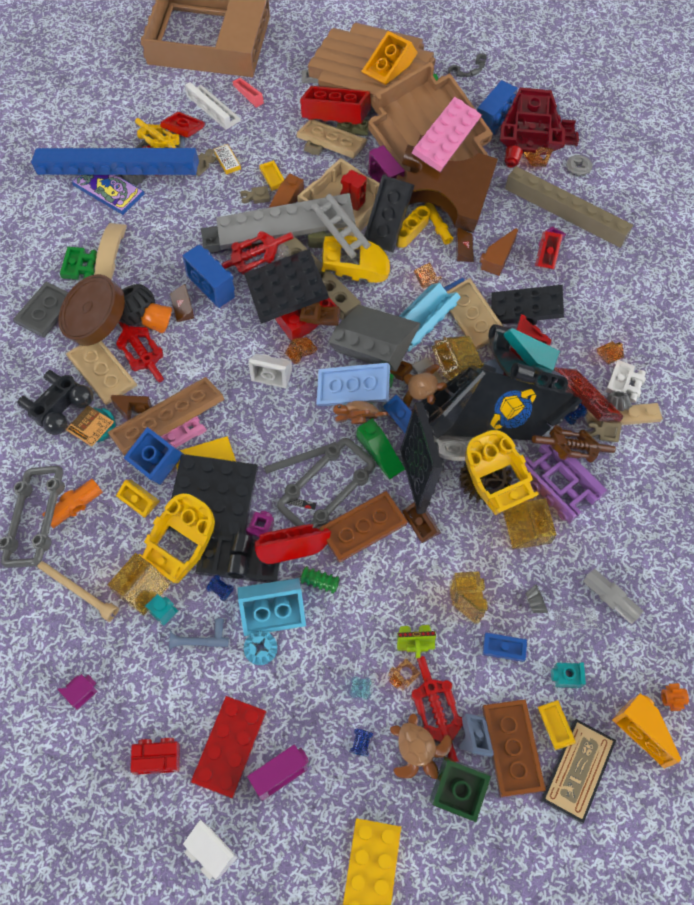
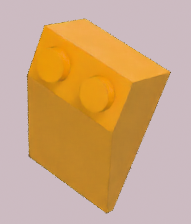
[361,31,418,85]
[612,693,681,769]

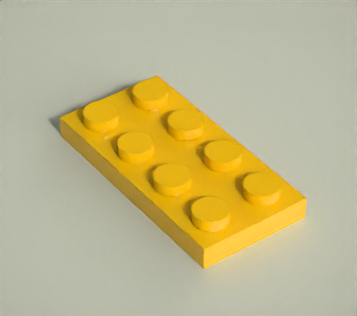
[343,818,401,905]

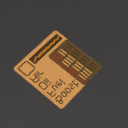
[66,406,114,446]

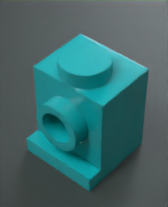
[145,594,178,626]
[551,662,586,688]

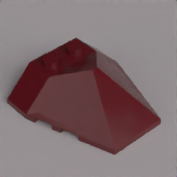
[500,87,565,155]

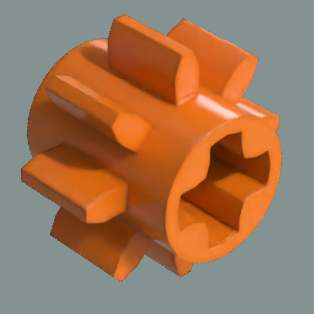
[661,683,689,711]

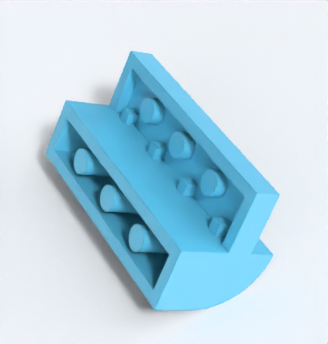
[399,283,461,352]

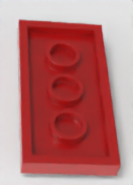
[191,696,267,799]

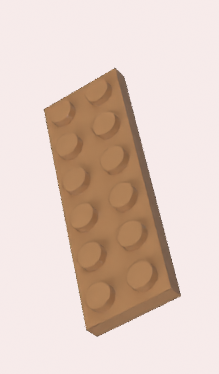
[108,377,225,456]

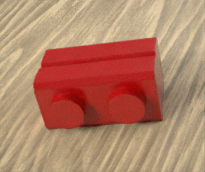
[340,170,367,211]
[535,231,563,269]
[130,738,180,775]

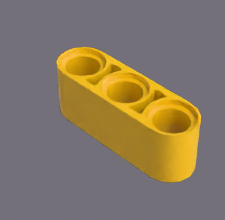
[396,205,430,248]

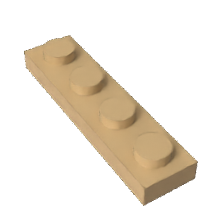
[585,403,662,428]

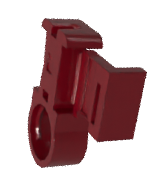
[561,119,579,147]

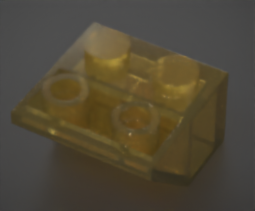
[431,336,484,381]
[503,498,557,550]
[107,553,171,616]
[450,571,488,624]

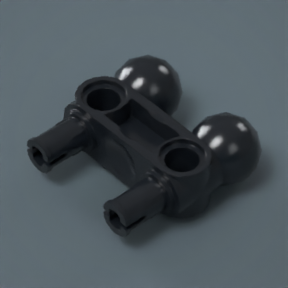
[17,370,93,435]

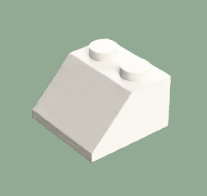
[249,354,292,388]
[183,820,238,880]

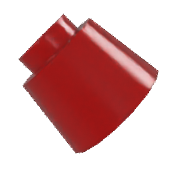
[504,145,523,168]

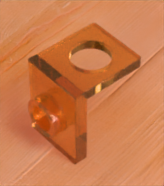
[524,147,553,167]
[388,659,421,691]

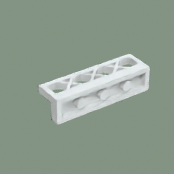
[185,82,240,130]

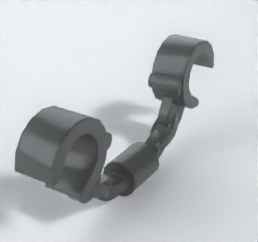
[448,53,487,77]

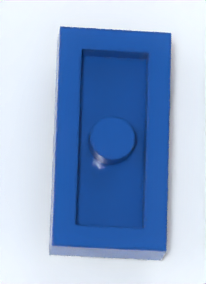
[383,394,412,433]
[482,632,527,662]

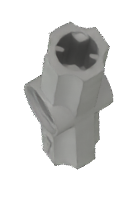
[583,568,644,624]

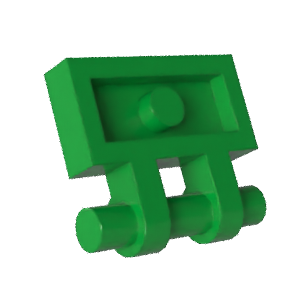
[60,246,98,280]

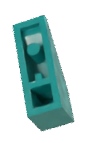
[503,328,560,370]

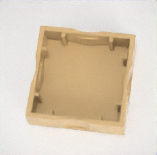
[297,158,380,237]

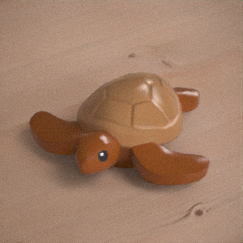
[403,364,447,408]
[333,401,388,425]
[390,713,452,779]

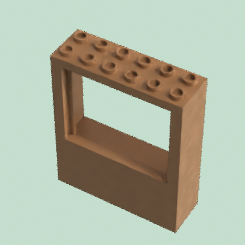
[141,0,270,77]

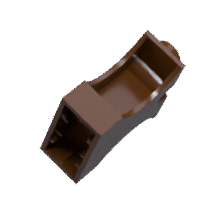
[396,134,498,233]

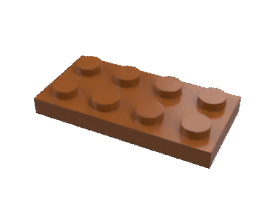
[319,491,408,563]
[482,699,546,798]

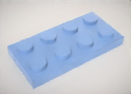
[316,363,390,406]

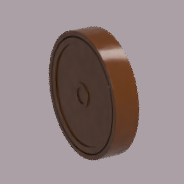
[58,274,125,346]

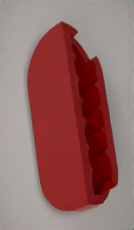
[255,524,331,564]

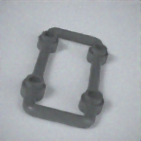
[277,438,375,528]
[0,465,65,568]

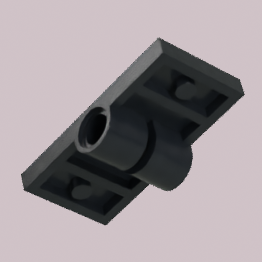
[491,284,564,326]
[195,534,280,583]

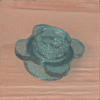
[350,676,372,700]

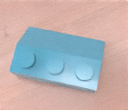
[238,578,306,636]

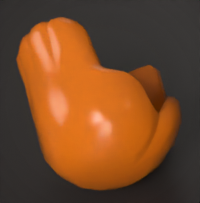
[141,303,172,334]

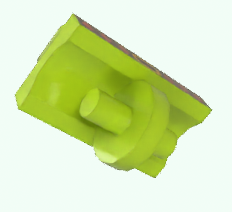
[397,625,436,658]

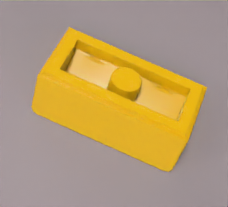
[116,479,160,518]

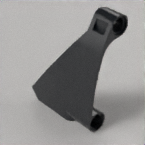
[488,324,575,396]

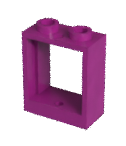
[368,145,405,183]
[247,744,309,801]

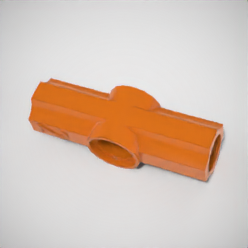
[42,479,103,528]

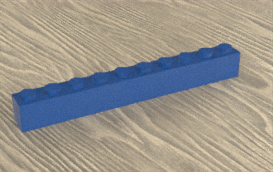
[31,148,199,175]

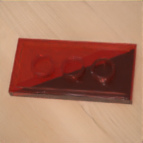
[553,367,624,422]

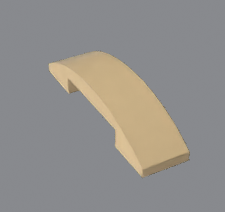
[94,223,127,280]

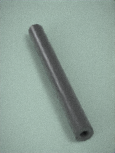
[264,442,336,474]

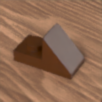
[111,395,152,421]

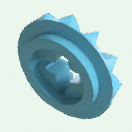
[243,630,277,665]

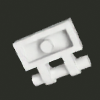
[605,360,646,403]

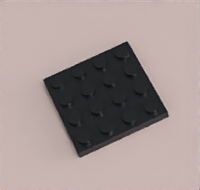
[244,249,329,324]
[400,402,444,514]
[167,454,258,537]

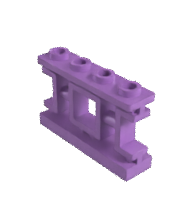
[525,444,607,524]

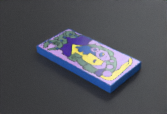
[72,175,145,215]

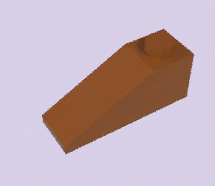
[269,173,304,208]
[479,228,519,276]

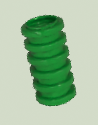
[300,566,340,594]

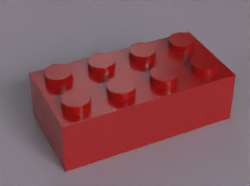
[300,86,371,124]

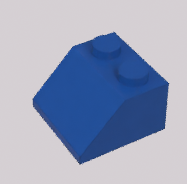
[123,427,184,485]

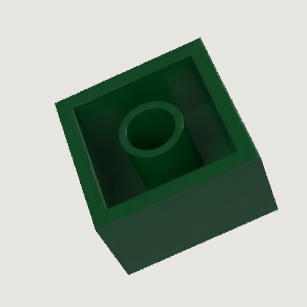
[429,756,491,822]

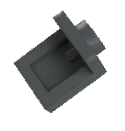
[201,226,221,253]

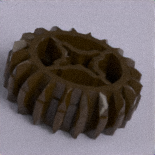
[459,462,512,505]

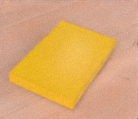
[176,436,236,470]

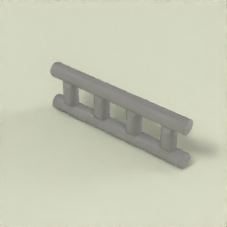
[311,194,371,259]

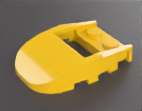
[321,236,390,283]
[465,430,539,515]
[137,494,215,583]

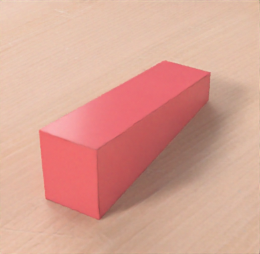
[232,78,264,108]

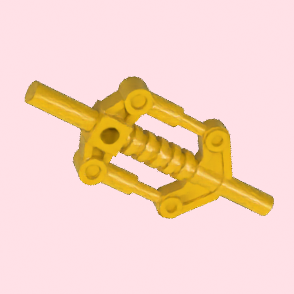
[135,118,180,148]

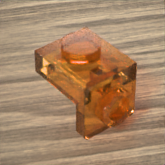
[414,262,442,289]
[285,337,318,364]
[596,341,624,365]

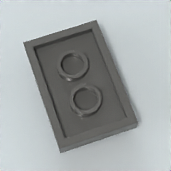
[13,281,69,338]

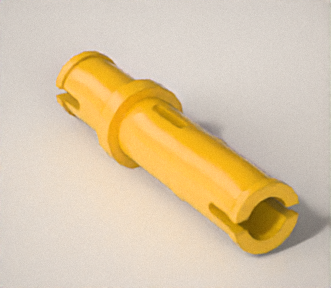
[425,203,453,245]

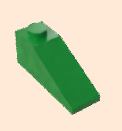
[356,418,405,480]

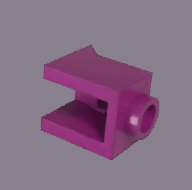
[246,511,275,537]
[58,674,98,710]

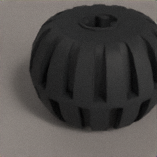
[119,284,155,325]

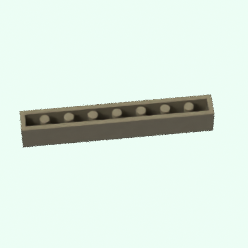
[505,166,633,248]

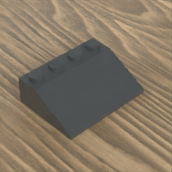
[328,305,421,372]

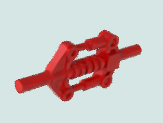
[221,231,294,275]
[116,322,164,383]
[411,656,463,762]

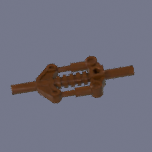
[532,425,616,463]

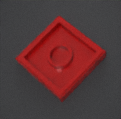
[160,112,205,138]

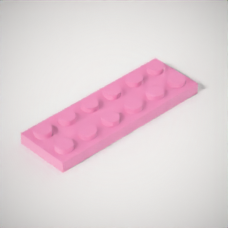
[412,97,482,172]

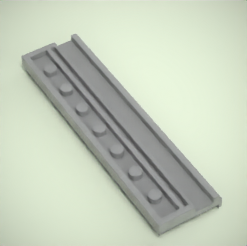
[216,193,356,250]

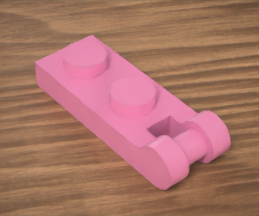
[161,416,207,447]

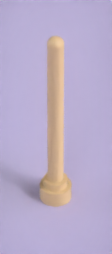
[37,561,119,622]

